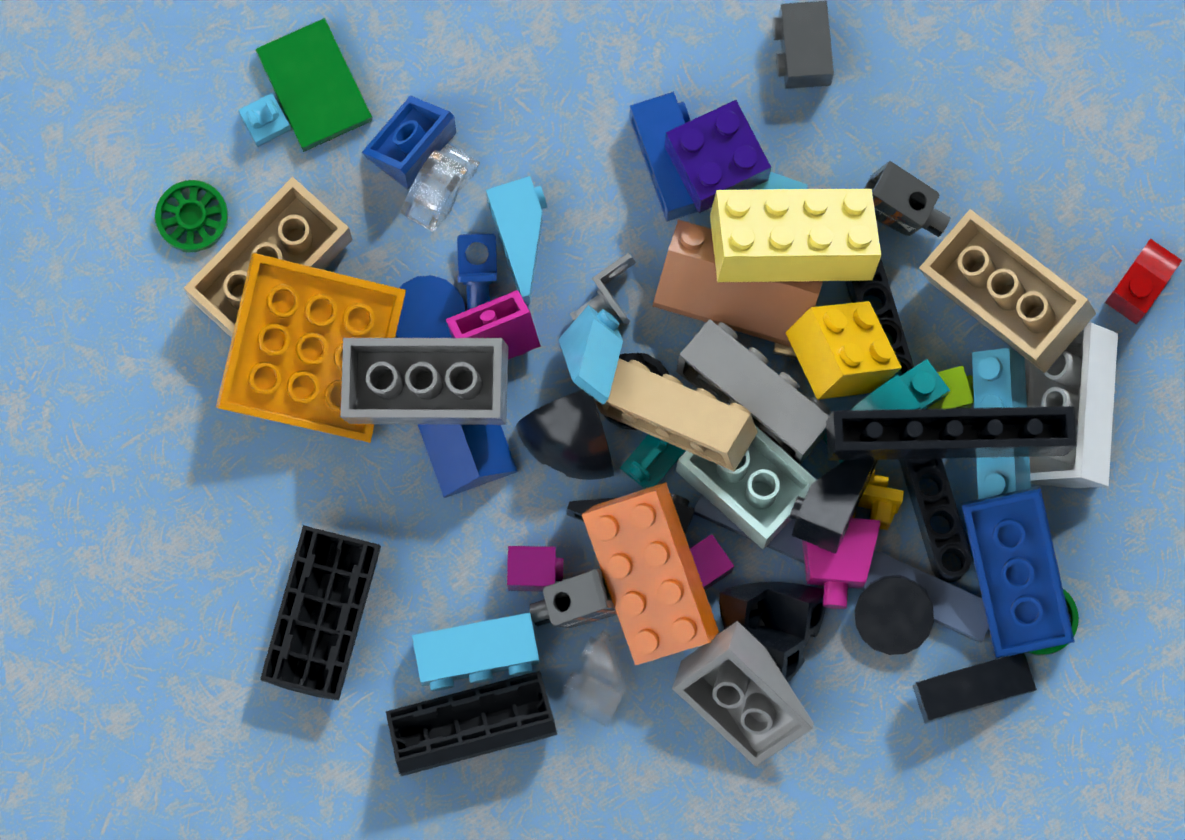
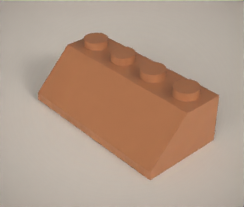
[652,219,823,347]

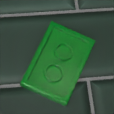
[255,18,373,152]

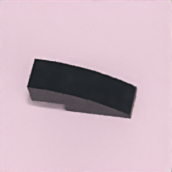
[912,653,1037,724]

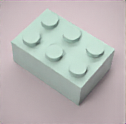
[676,425,816,549]

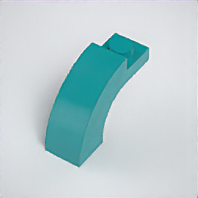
[823,359,950,463]

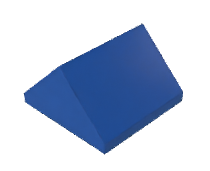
[362,95,456,190]
[418,424,518,498]

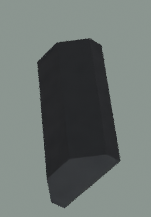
[260,525,381,701]
[386,671,557,776]

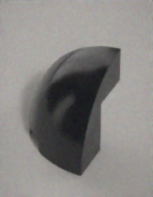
[516,390,614,480]
[719,582,826,682]

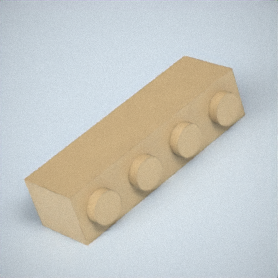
[594,358,758,471]

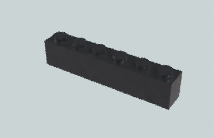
[826,406,1077,461]

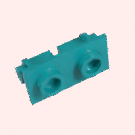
[619,434,686,489]

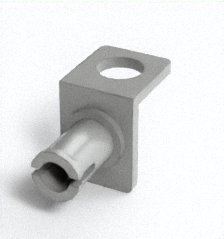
[570,253,636,325]

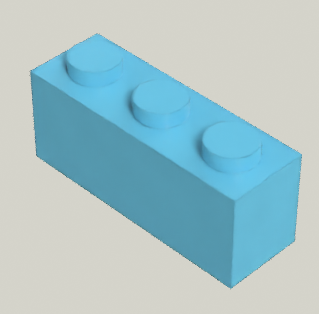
[412,613,539,691]

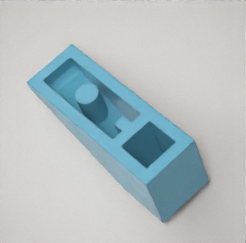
[486,176,547,305]
[558,305,623,405]

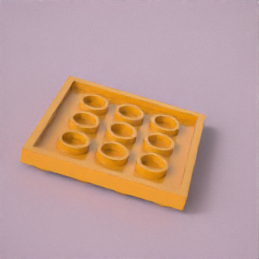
[216,253,406,443]

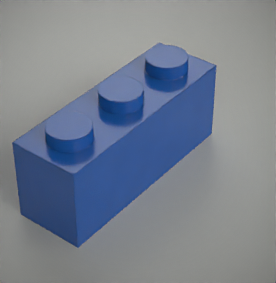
[629,92,698,222]

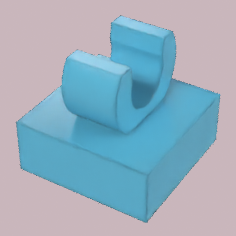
[238,93,291,147]

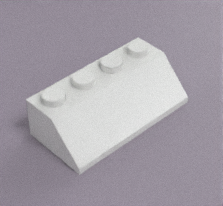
[1025,323,1118,488]

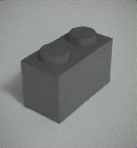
[773,1,834,89]

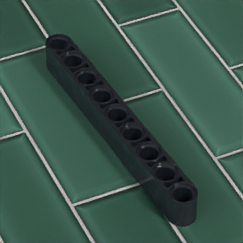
[845,258,972,583]

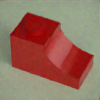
[1105,238,1182,325]

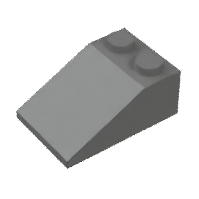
[672,621,814,767]

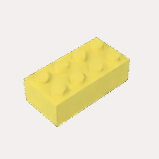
[710,189,881,282]

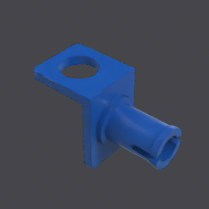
[457,233,497,310]

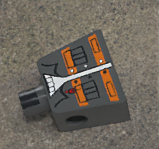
[864,161,950,237]
[529,569,617,628]

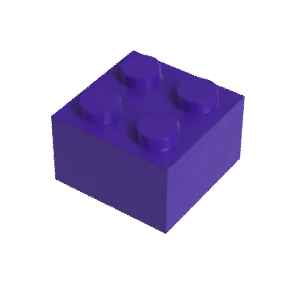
[664,100,771,213]

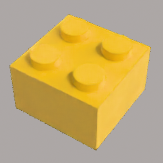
[785,301,902,400]

